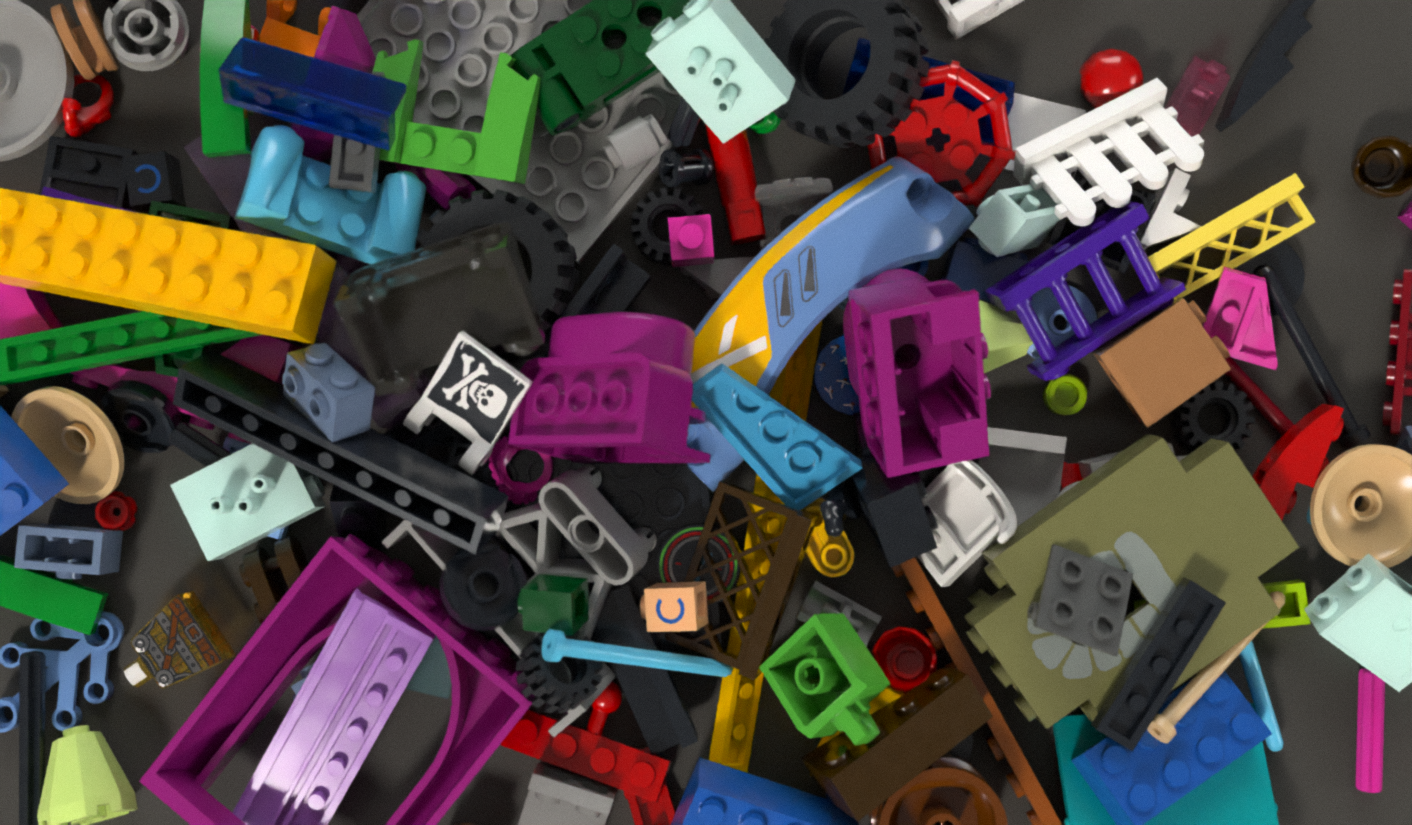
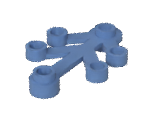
[0,611,124,733]

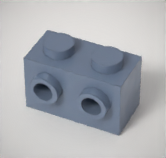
[282,342,375,443]

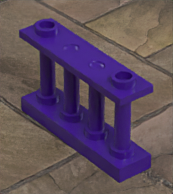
[984,201,1186,381]

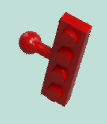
[501,681,672,802]

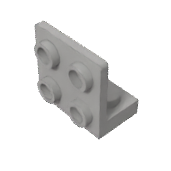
[518,763,617,825]

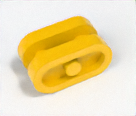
[800,498,854,577]

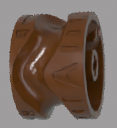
[869,752,1008,825]

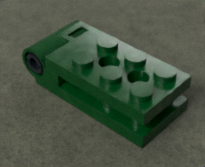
[510,0,690,136]

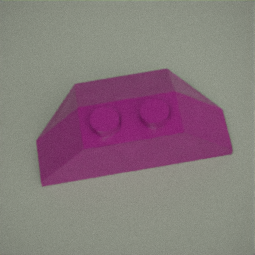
[291,5,376,162]

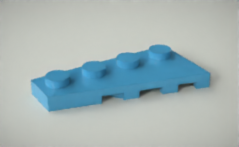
[692,363,862,511]

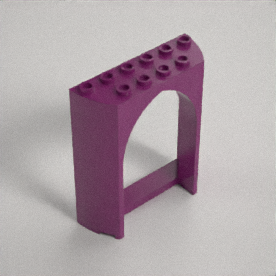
[139,534,535,825]

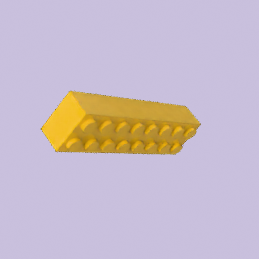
[0,188,337,344]

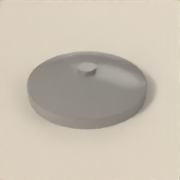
[0,0,74,162]

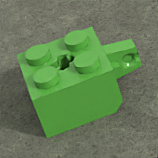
[759,613,891,745]

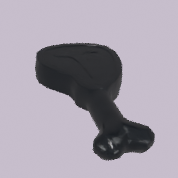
[820,478,860,537]

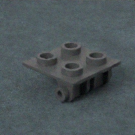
[1027,544,1133,657]

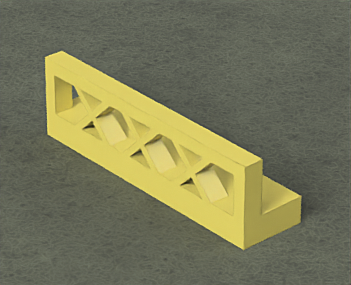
[1148,173,1315,300]

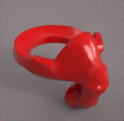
[62,74,114,137]

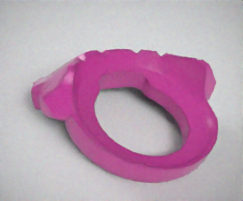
[489,436,553,505]

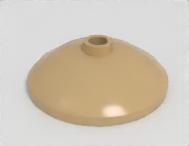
[11,386,124,504]
[1310,444,1412,568]

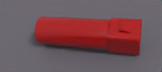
[705,123,766,245]

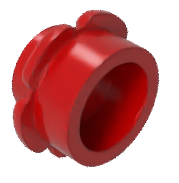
[95,491,138,531]

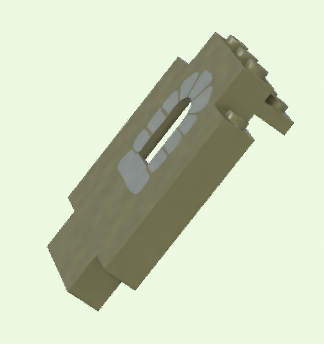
[964,434,1299,729]

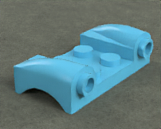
[235,125,426,275]

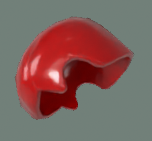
[1079,48,1144,109]
[872,626,937,692]

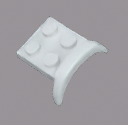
[917,460,1017,587]

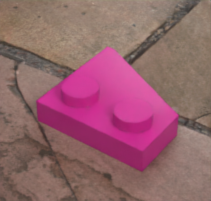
[1202,266,1278,370]

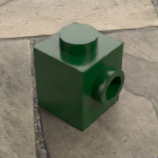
[518,574,589,636]

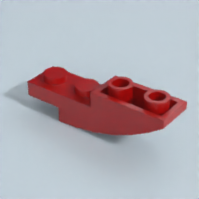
[1252,404,1344,520]

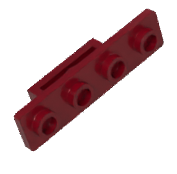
[1383,269,1412,437]

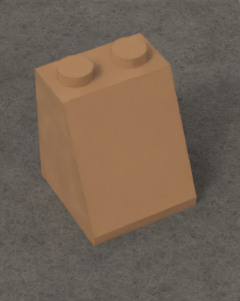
[1092,298,1231,428]

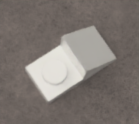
[1140,168,1202,249]

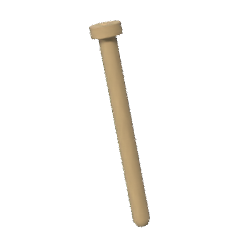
[1147,591,1286,743]

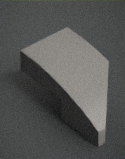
[680,256,756,300]

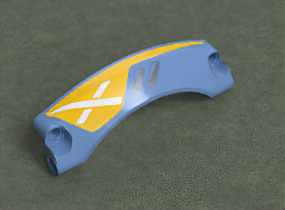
[686,156,975,492]

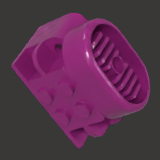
[843,269,991,478]
[508,312,711,463]

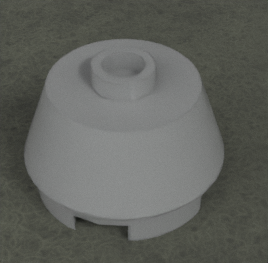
[103,0,189,71]

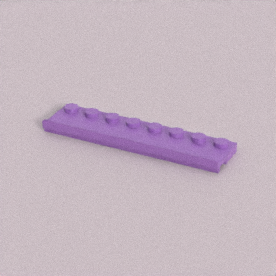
[232,588,435,825]

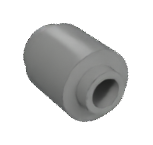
[603,114,668,172]

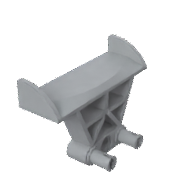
[382,464,657,737]

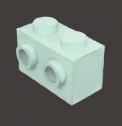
[969,184,1059,257]

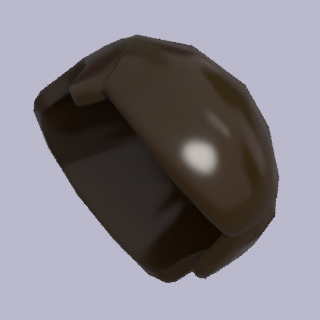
[1351,135,1412,199]

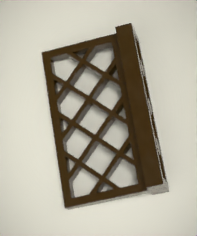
[664,481,819,680]

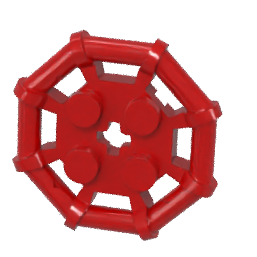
[867,60,1015,207]

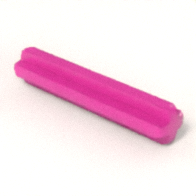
[1355,668,1385,793]

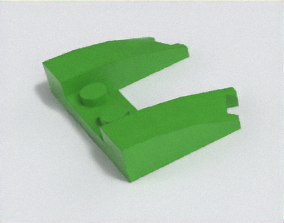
[364,39,541,184]

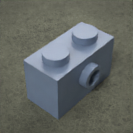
[14,523,123,579]

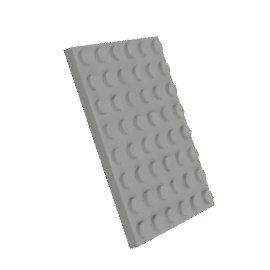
[357,0,682,265]

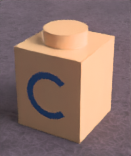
[640,581,709,632]

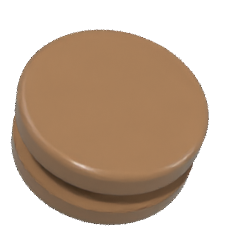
[51,0,120,80]

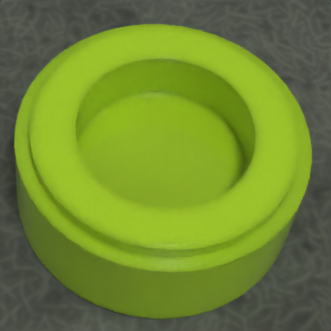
[1043,374,1087,416]

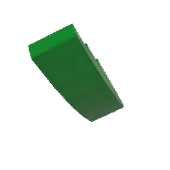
[200,0,255,158]
[0,554,108,635]

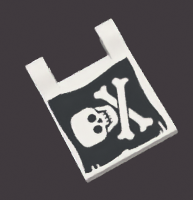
[403,330,533,475]

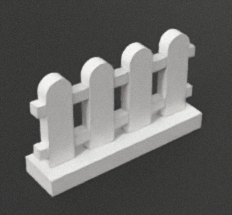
[1013,78,1204,226]

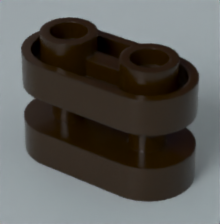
[239,535,309,625]

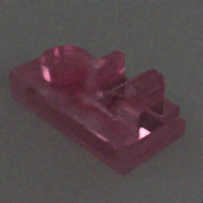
[1165,56,1230,137]

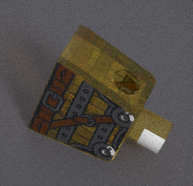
[124,591,236,689]

